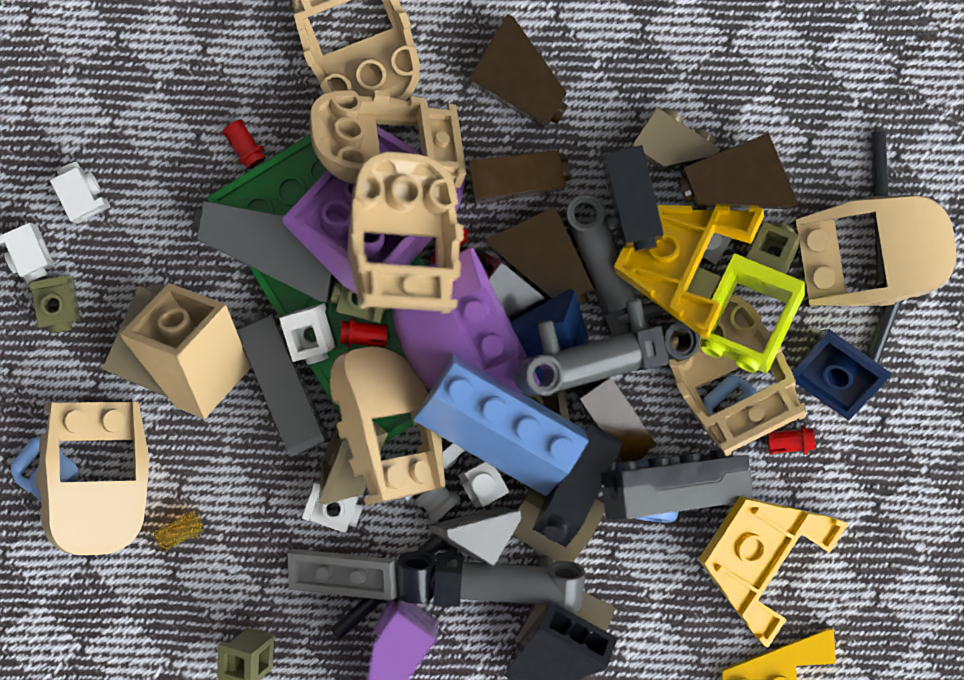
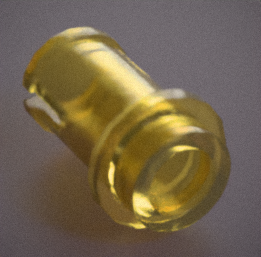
[153,511,205,552]

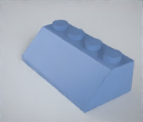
[413,354,589,496]

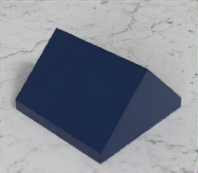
[510,288,590,385]
[792,329,892,421]

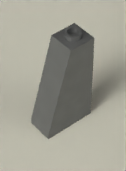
[193,202,334,303]
[237,312,330,457]

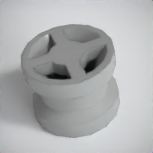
[413,482,461,524]

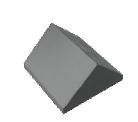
[429,507,522,566]

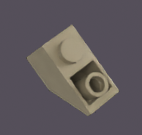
[631,107,720,170]

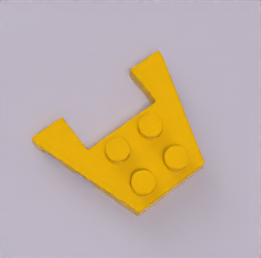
[614,205,764,339]
[698,496,848,648]
[721,628,836,680]

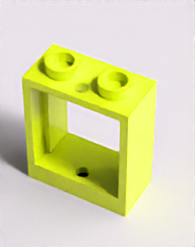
[699,254,805,374]

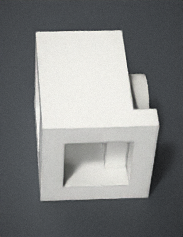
[50,162,111,224]
[0,223,55,284]
[279,303,336,365]
[458,461,509,508]
[302,480,363,533]

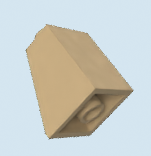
[120,283,251,419]

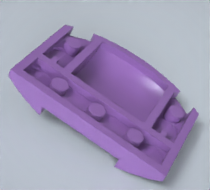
[392,247,540,393]

